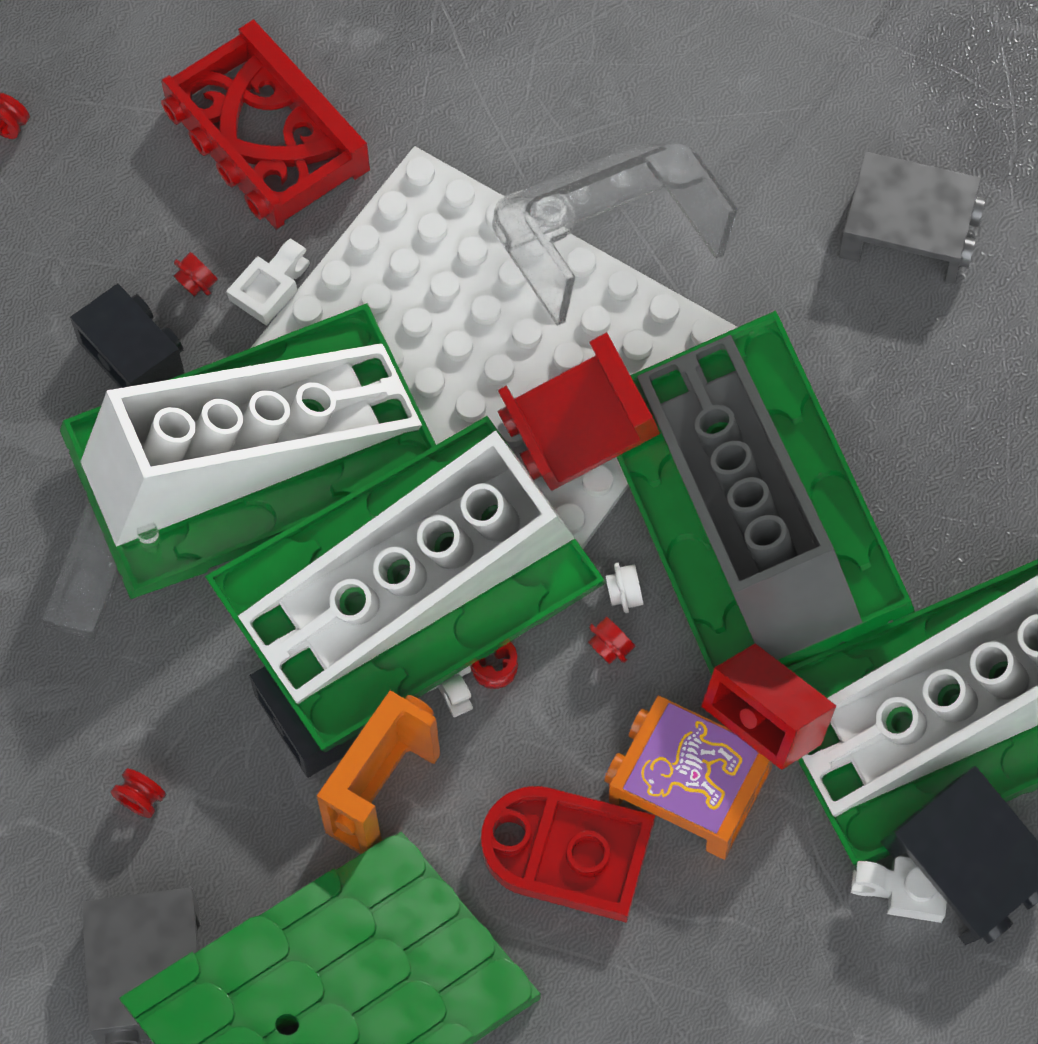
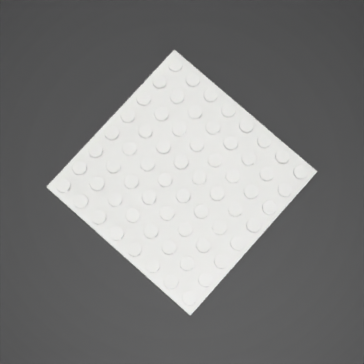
[251,146,737,637]

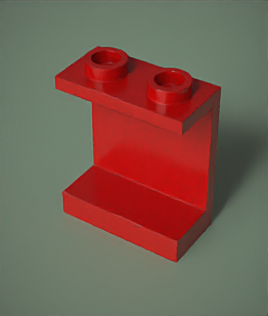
[498,332,660,491]

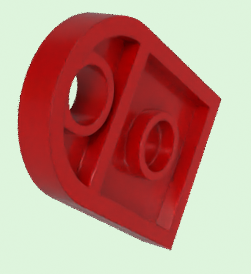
[481,786,655,923]

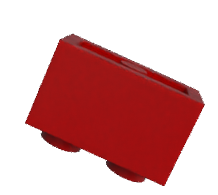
[701,643,837,770]

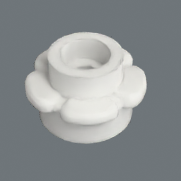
[606,562,644,613]

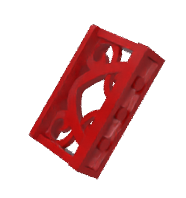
[161,19,370,230]

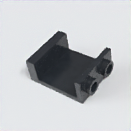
[880,766,1038,945]

